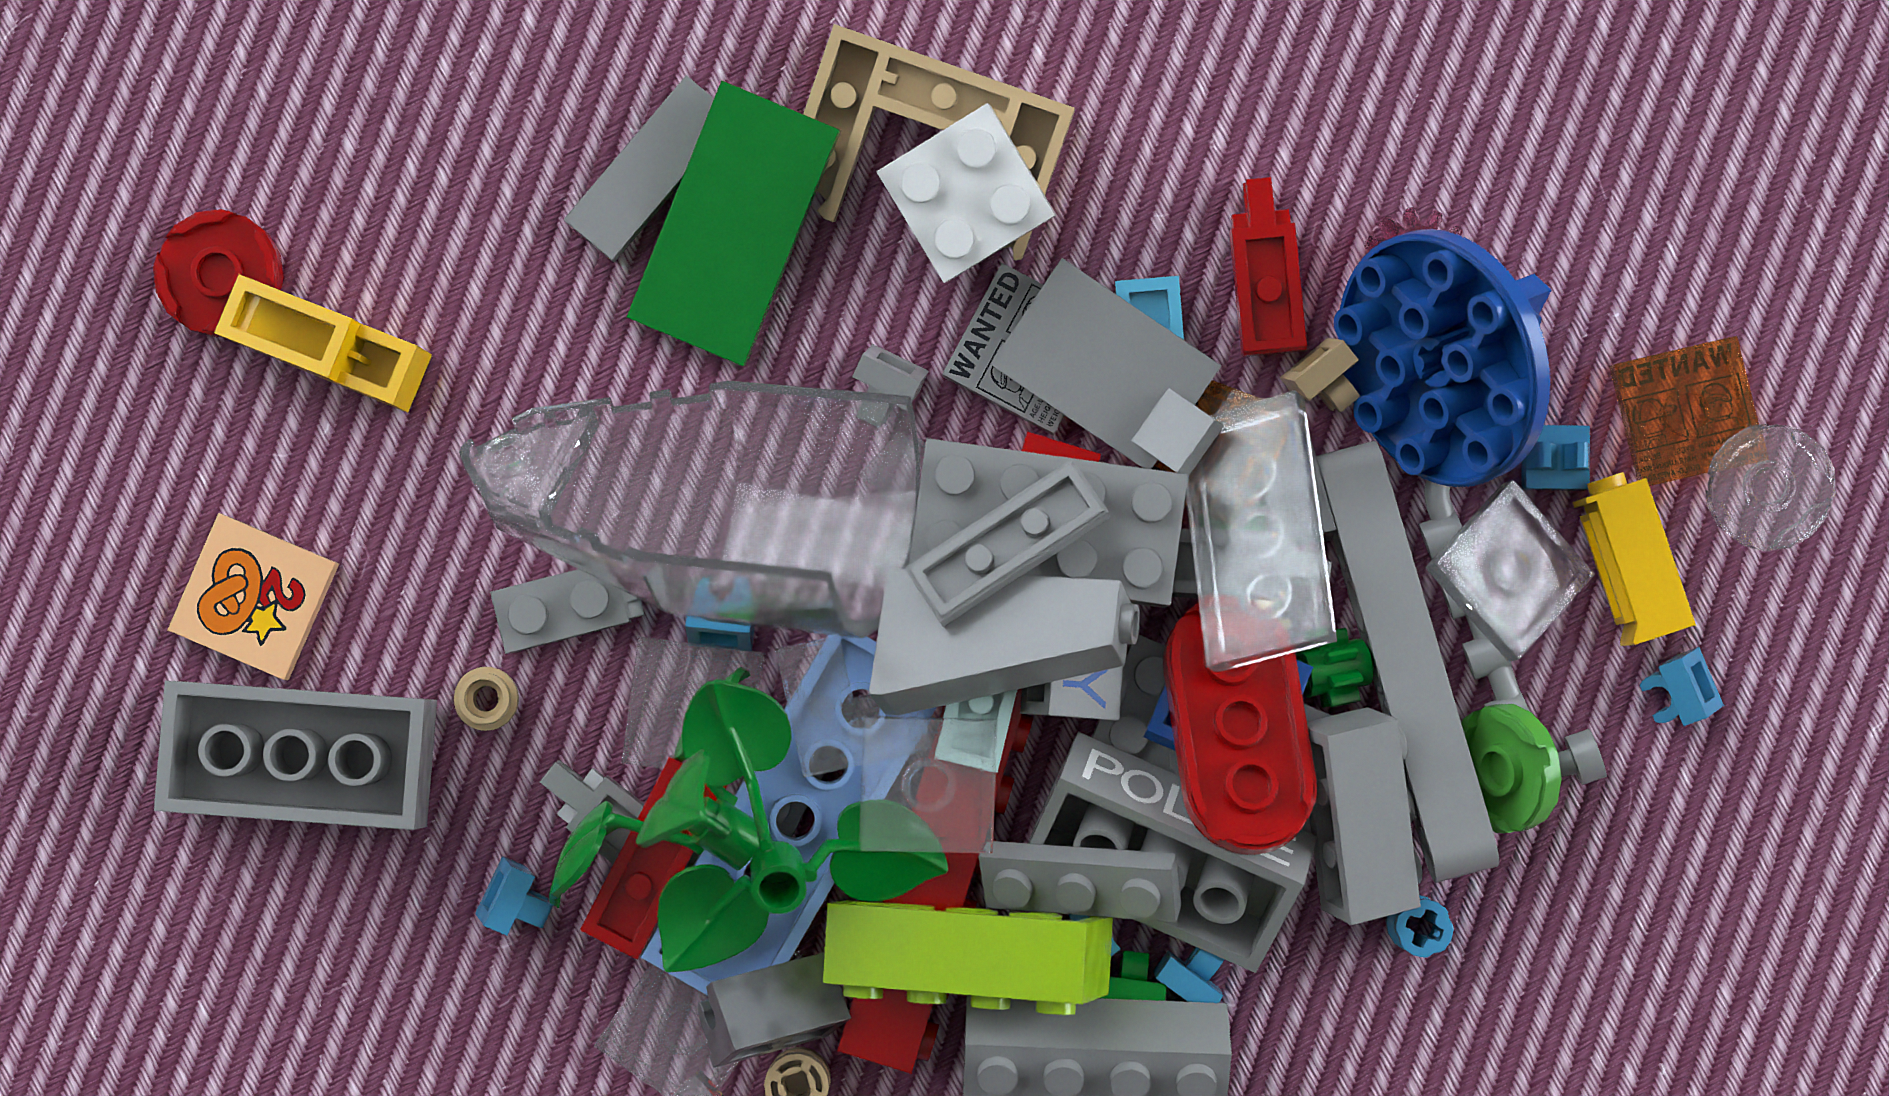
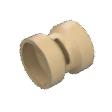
[764,1047,831,1096]

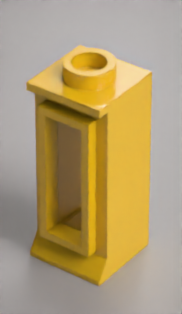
[1573,472,1696,646]

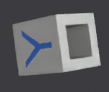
[1020,666,1127,720]

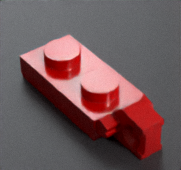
[1229,177,1307,357]

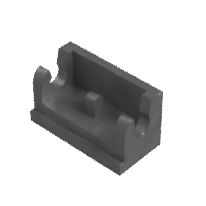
[698,952,851,1068]

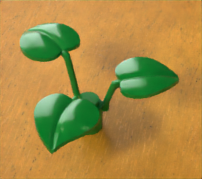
[549,667,759,908]
[657,679,948,972]

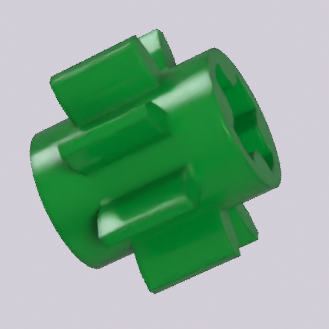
[1296,628,1373,708]

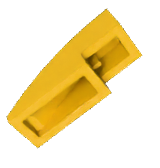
[214,274,432,413]

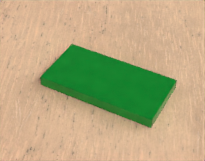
[627,80,841,366]

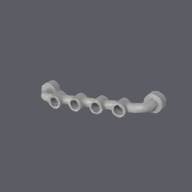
[1418,480,1607,785]

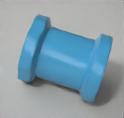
[1386,895,1454,958]

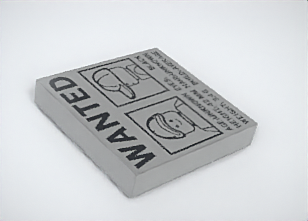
[942,263,1064,436]

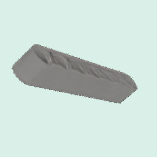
[1316,441,1499,883]

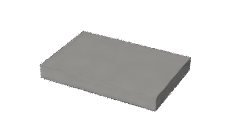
[990,258,1221,469]

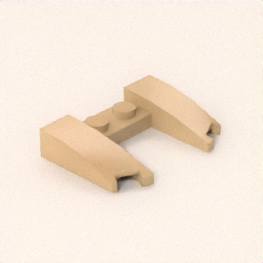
[804,24,1075,260]

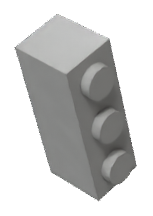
[1307,707,1422,925]

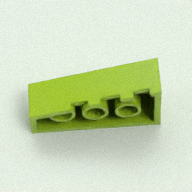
[823,900,1113,1015]

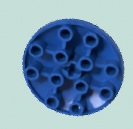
[1334,229,1552,487]

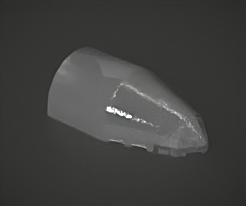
[459,381,920,638]

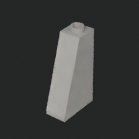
[869,569,1140,715]

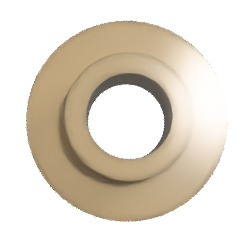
[454,667,519,731]

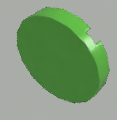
[1461,704,1562,833]

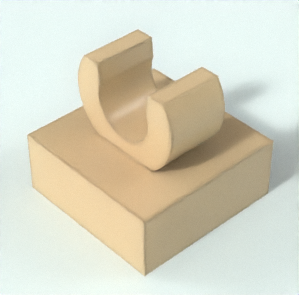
[1279,338,1360,413]

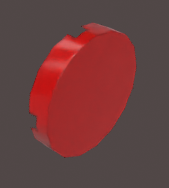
[153,209,284,337]

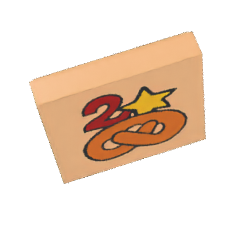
[167,513,339,680]

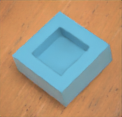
[1115,276,1184,340]

